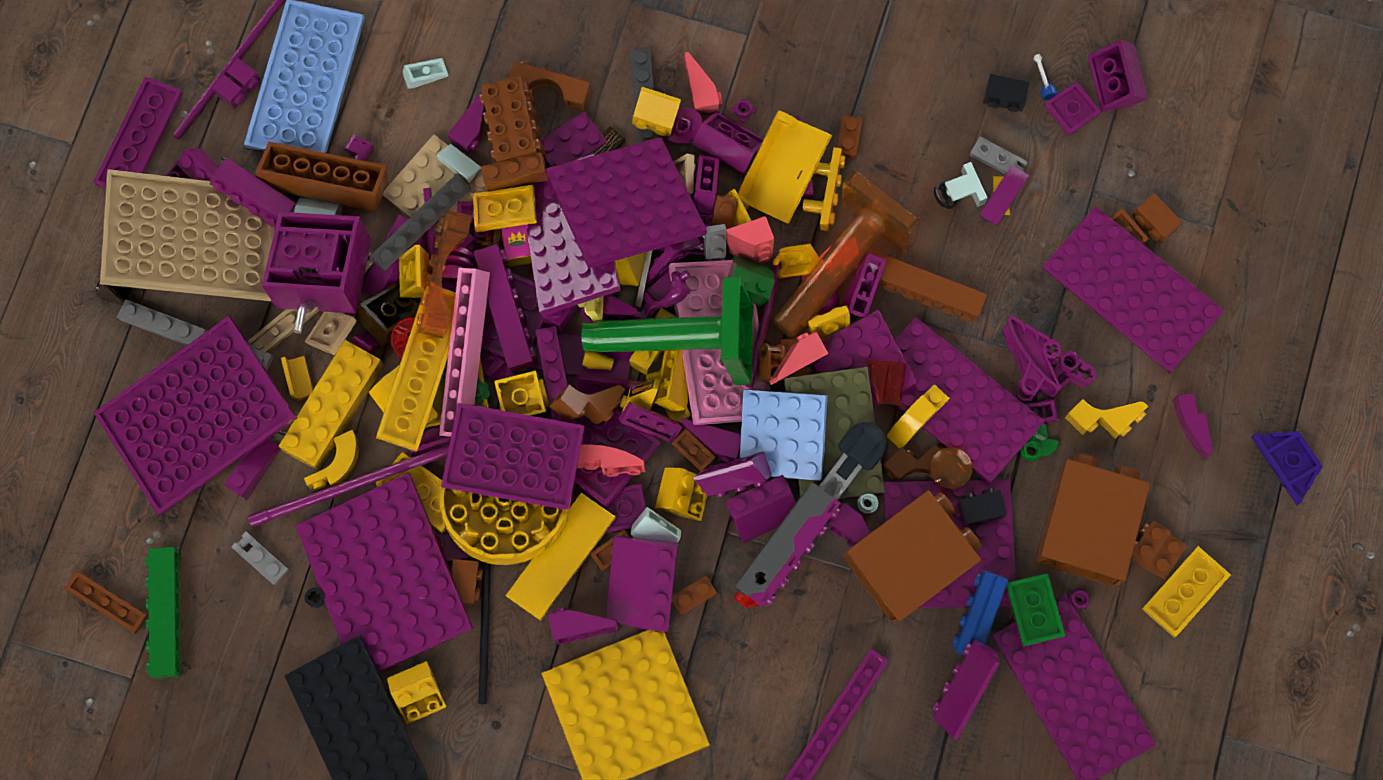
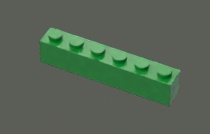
[145,547,181,679]

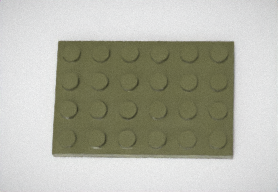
[784,367,885,499]

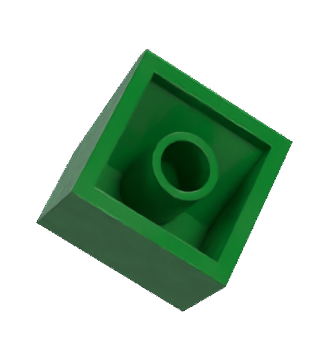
[728,255,775,307]

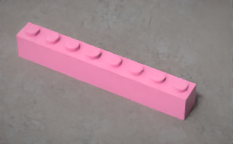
[439,268,490,437]

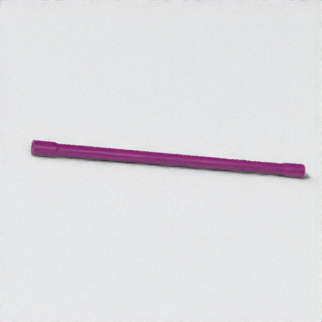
[248,444,450,527]

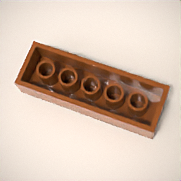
[256,142,388,212]

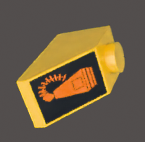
[619,378,660,412]

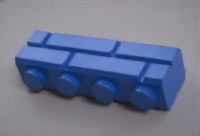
[951,570,1008,656]

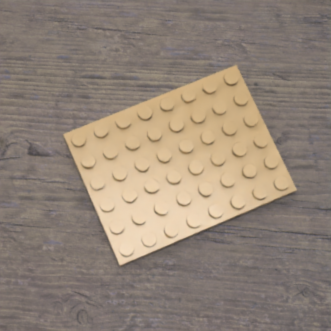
[100,169,275,301]

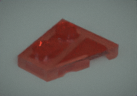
[866,359,907,406]

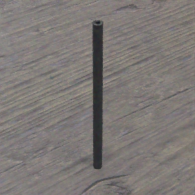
[478,562,491,704]

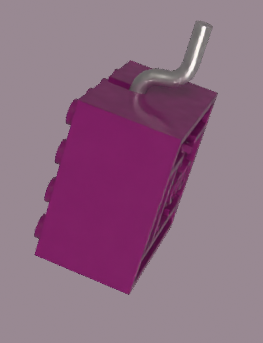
[262,212,372,334]

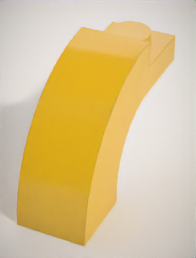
[886,384,950,449]
[304,429,359,490]

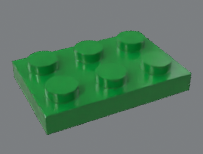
[1006,573,1065,647]

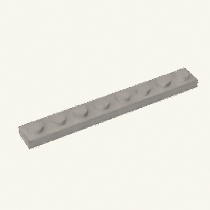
[116,299,273,371]

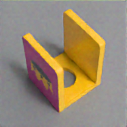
[501,224,532,267]

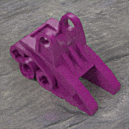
[1002,315,1096,402]

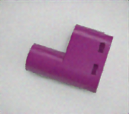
[344,135,374,161]

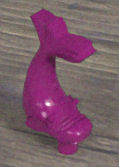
[643,270,691,319]

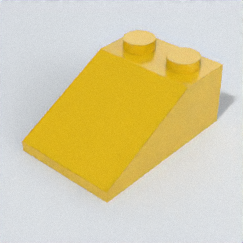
[399,245,432,298]

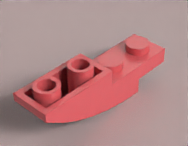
[577,445,646,477]

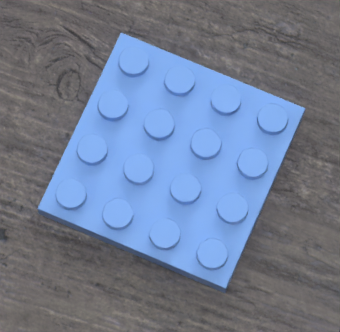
[740,389,828,481]

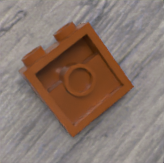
[1131,520,1187,581]

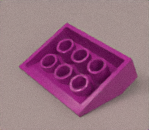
[606,536,678,632]
[931,639,1000,740]

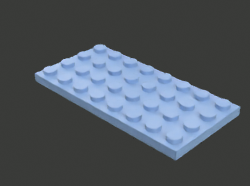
[244,0,365,153]

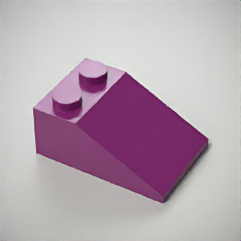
[548,608,619,645]

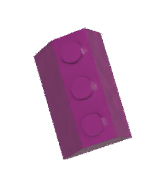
[1088,40,1148,111]
[693,111,764,174]
[694,452,772,497]
[725,475,796,543]

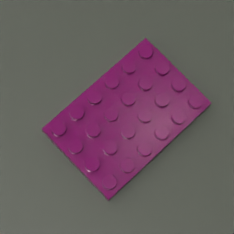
[441,403,585,511]

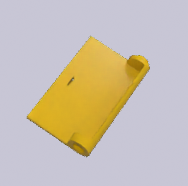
[737,110,832,224]

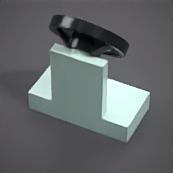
[934,162,987,209]

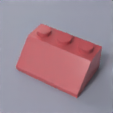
[726,216,774,264]

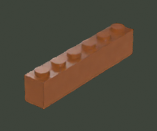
[870,250,987,322]

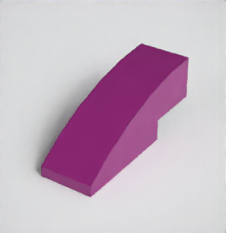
[979,165,1030,227]
[1173,394,1213,459]

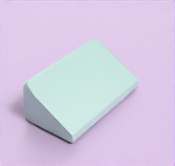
[436,144,481,183]

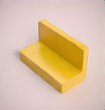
[281,356,314,402]

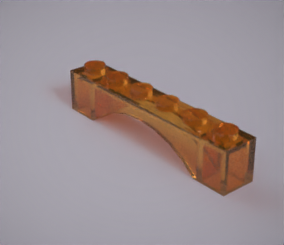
[416,210,472,339]

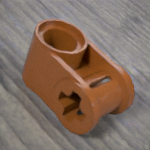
[758,343,786,384]

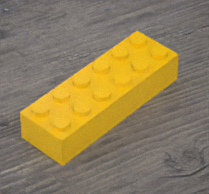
[279,340,384,471]

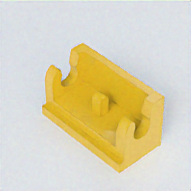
[773,244,820,278]

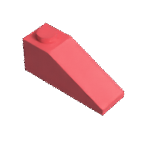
[684,52,722,115]
[769,332,828,385]

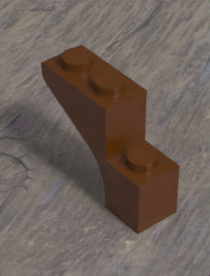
[883,444,965,482]

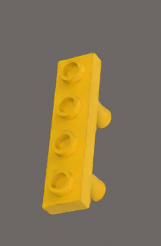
[803,148,845,231]

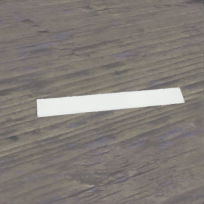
[635,251,652,308]

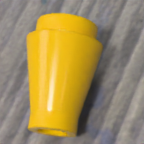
[582,351,614,371]

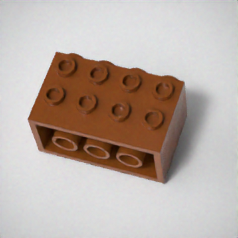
[480,76,546,163]

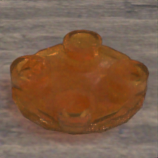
[930,447,972,489]

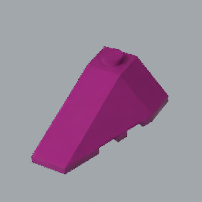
[361,215,438,297]

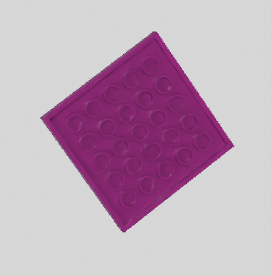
[546,137,707,269]
[883,480,1016,608]

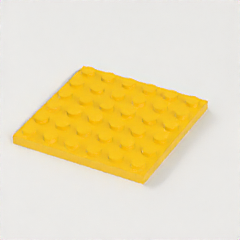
[542,630,710,780]

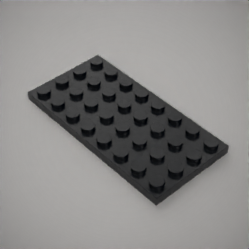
[284,635,430,780]

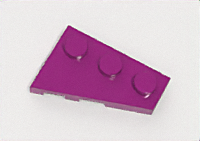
[645,238,701,288]

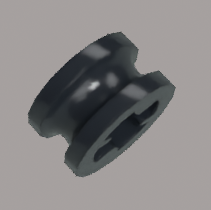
[305,588,325,608]

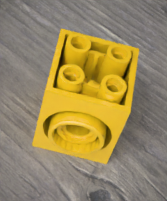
[494,371,549,418]

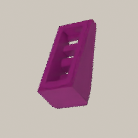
[1025,399,1059,424]

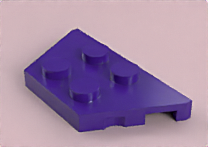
[1251,431,1323,506]

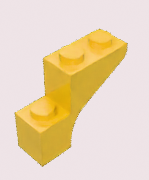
[1065,399,1148,439]

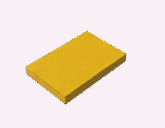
[473,185,537,232]

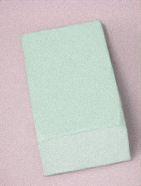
[403,58,448,89]

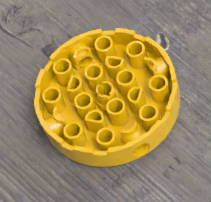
[439,487,568,565]

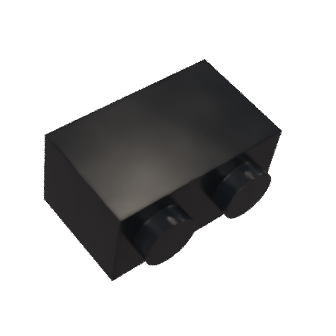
[983,74,1030,112]
[957,488,1007,528]

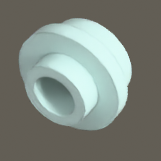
[857,494,879,514]

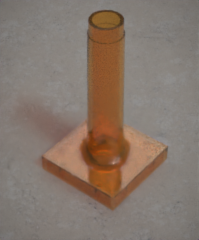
[772,169,920,339]

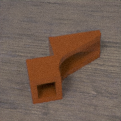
[549,384,625,425]

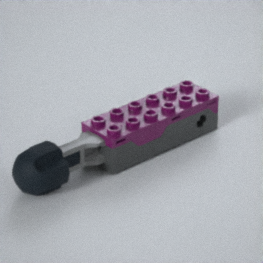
[734,422,886,608]

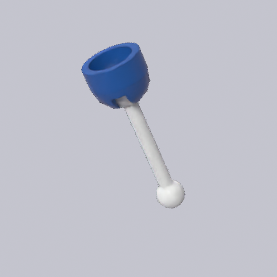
[1034,54,1058,101]

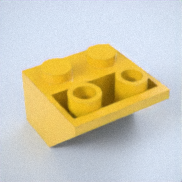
[655,468,707,521]
[387,661,446,724]

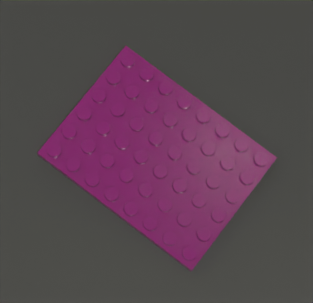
[94,316,297,515]
[296,473,474,673]

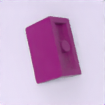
[410,427,451,457]

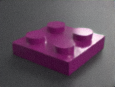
[1044,81,1101,137]

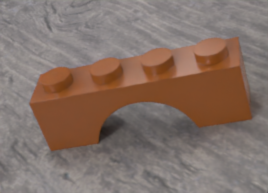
[507,61,591,111]

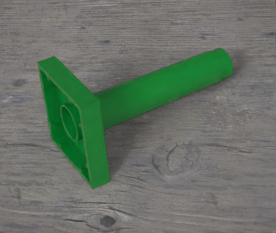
[581,277,754,385]

